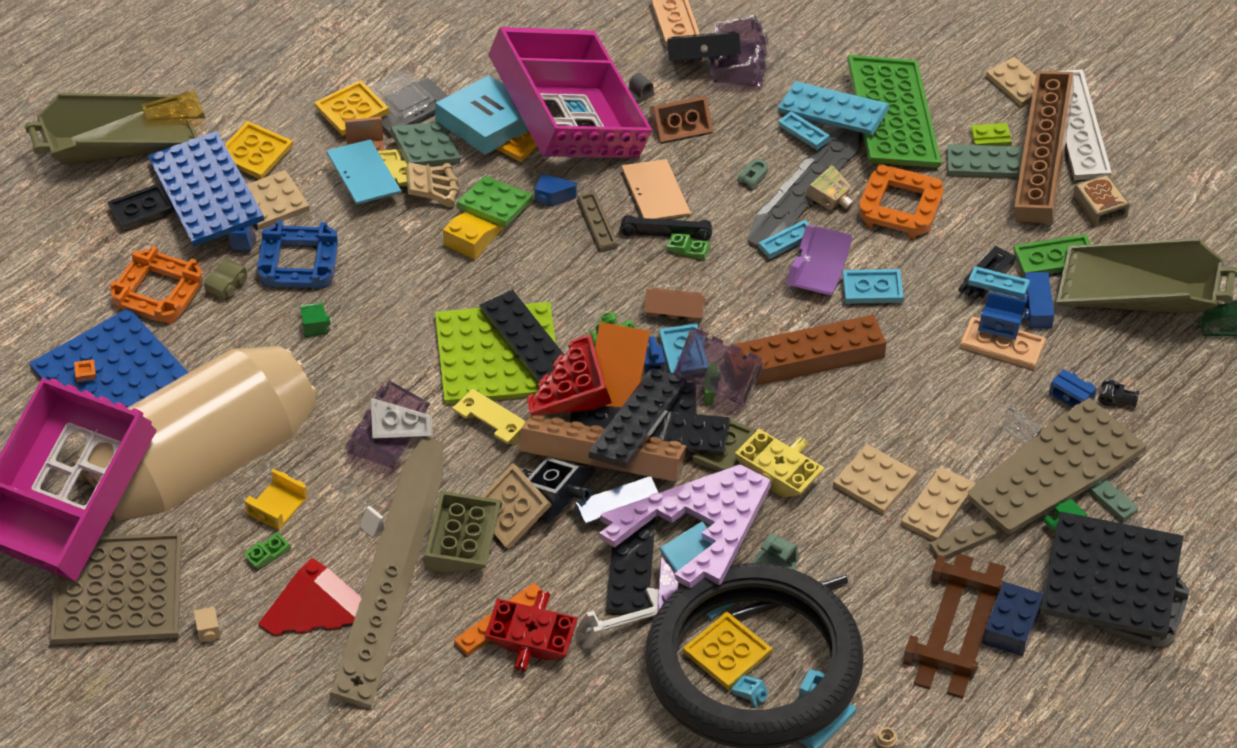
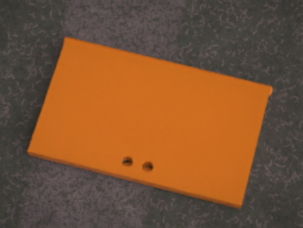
[595,322,650,407]

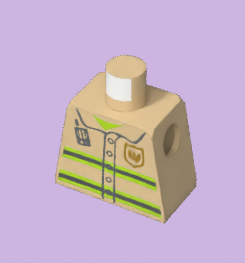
[806,165,853,210]

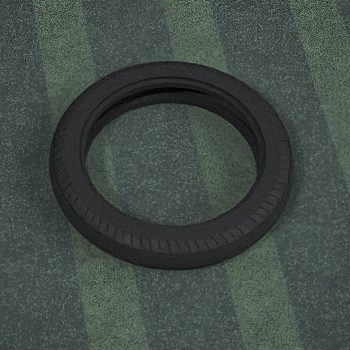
[645,563,864,748]

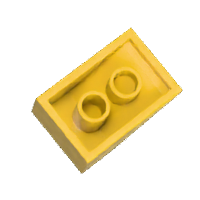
[443,212,504,260]

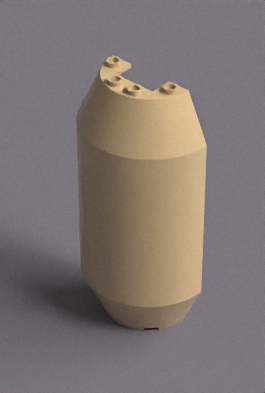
[72,346,317,521]

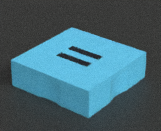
[435,75,529,155]

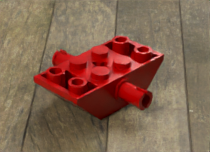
[485,590,578,672]

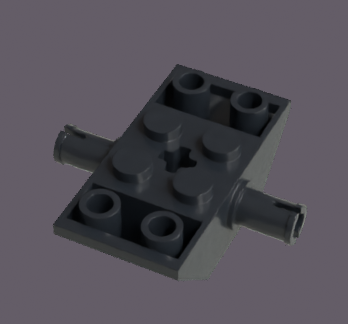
[522,457,596,524]

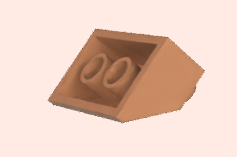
[649,96,713,142]
[644,287,707,321]

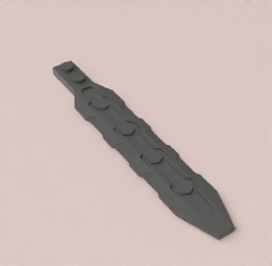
[748,128,863,248]

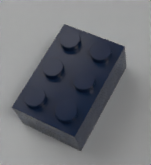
[983,582,1044,656]

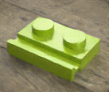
[971,123,1012,147]

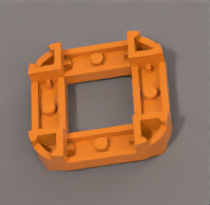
[859,165,943,239]
[110,246,203,324]

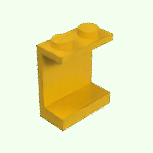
[244,469,308,531]

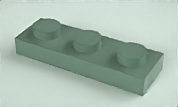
[1086,479,1139,523]

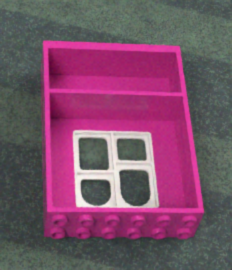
[488,27,652,158]
[0,378,157,582]

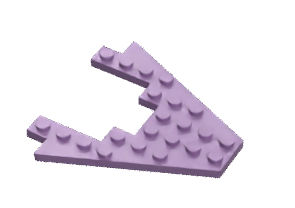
[599,465,771,589]

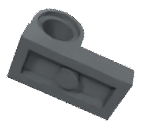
[628,73,654,104]

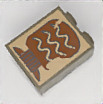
[1073,174,1130,227]

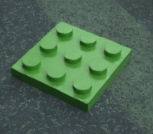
[456,176,533,227]

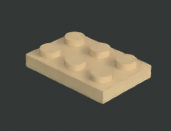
[986,57,1036,107]

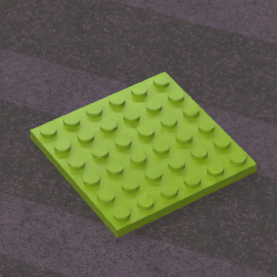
[435,302,556,405]

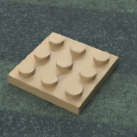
[247,170,310,230]
[833,444,917,515]
[481,463,551,549]

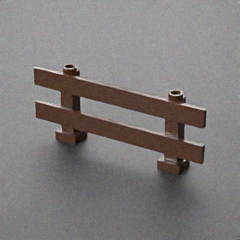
[903,553,1006,698]

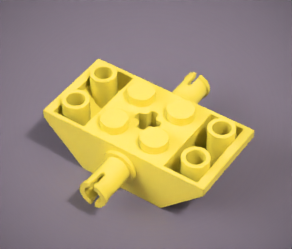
[735,429,824,497]

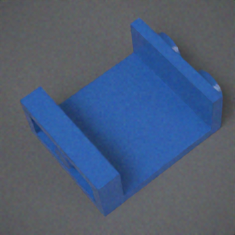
[978,292,1026,340]

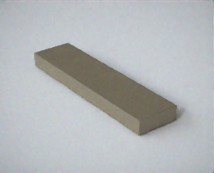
[577,191,618,252]

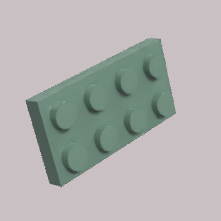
[947,144,1022,178]

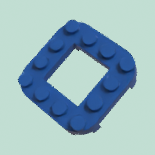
[257,220,338,288]

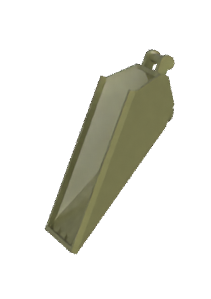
[25,93,198,163]
[1056,238,1237,313]

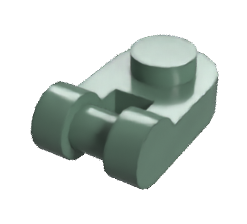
[737,159,768,189]

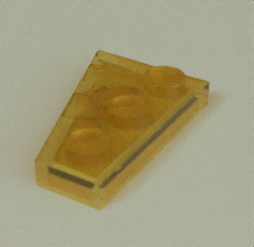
[142,90,205,122]

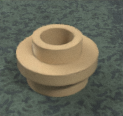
[876,727,898,748]

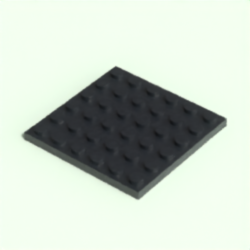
[1040,511,1183,639]

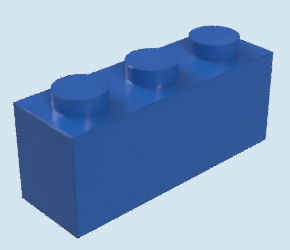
[1023,272,1054,328]

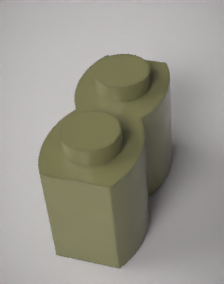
[204,258,247,301]

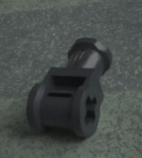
[1098,379,1140,408]

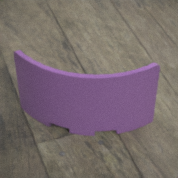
[787,225,852,295]

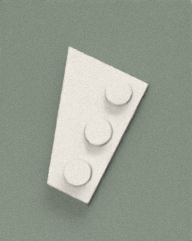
[371,398,433,438]

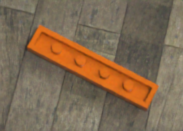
[454,582,544,657]

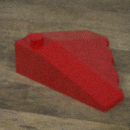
[526,334,612,416]
[258,558,361,636]

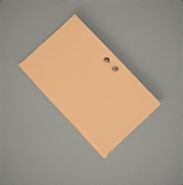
[622,159,691,219]

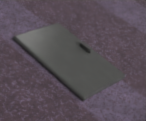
[382,78,448,135]

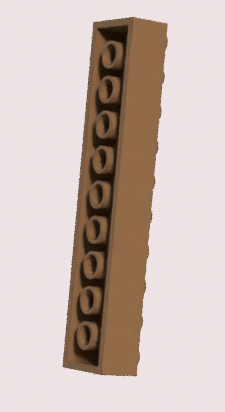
[1014,71,1074,223]

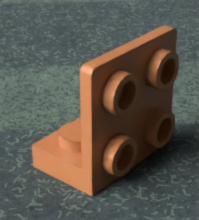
[345,117,385,151]

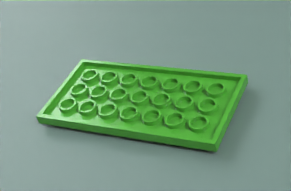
[847,55,941,168]

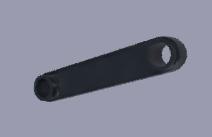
[620,215,713,241]

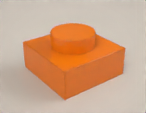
[74,359,96,382]

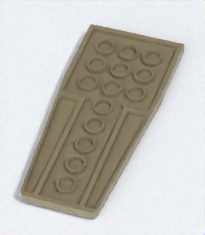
[967,397,1147,534]

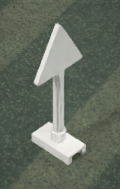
[576,588,659,649]

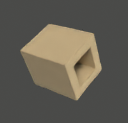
[194,607,220,643]

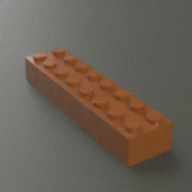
[724,314,887,390]

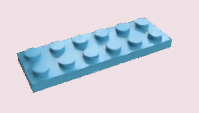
[778,81,890,135]

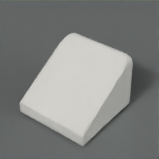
[360,506,384,537]

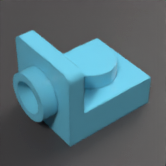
[798,669,825,699]
[731,675,769,709]

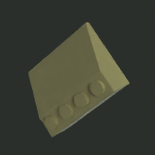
[424,491,501,573]

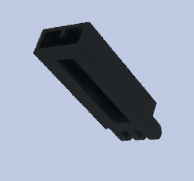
[958,245,1015,300]

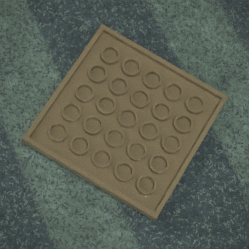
[50,532,182,645]

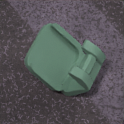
[751,533,799,570]

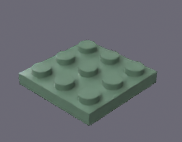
[390,122,461,166]

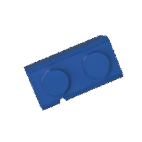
[1049,369,1097,407]

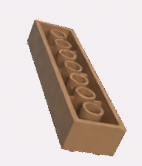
[518,415,686,482]

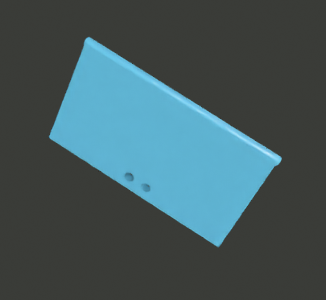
[327,139,402,205]
[660,522,737,620]

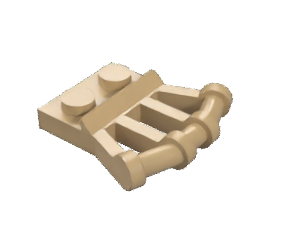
[406,162,459,207]

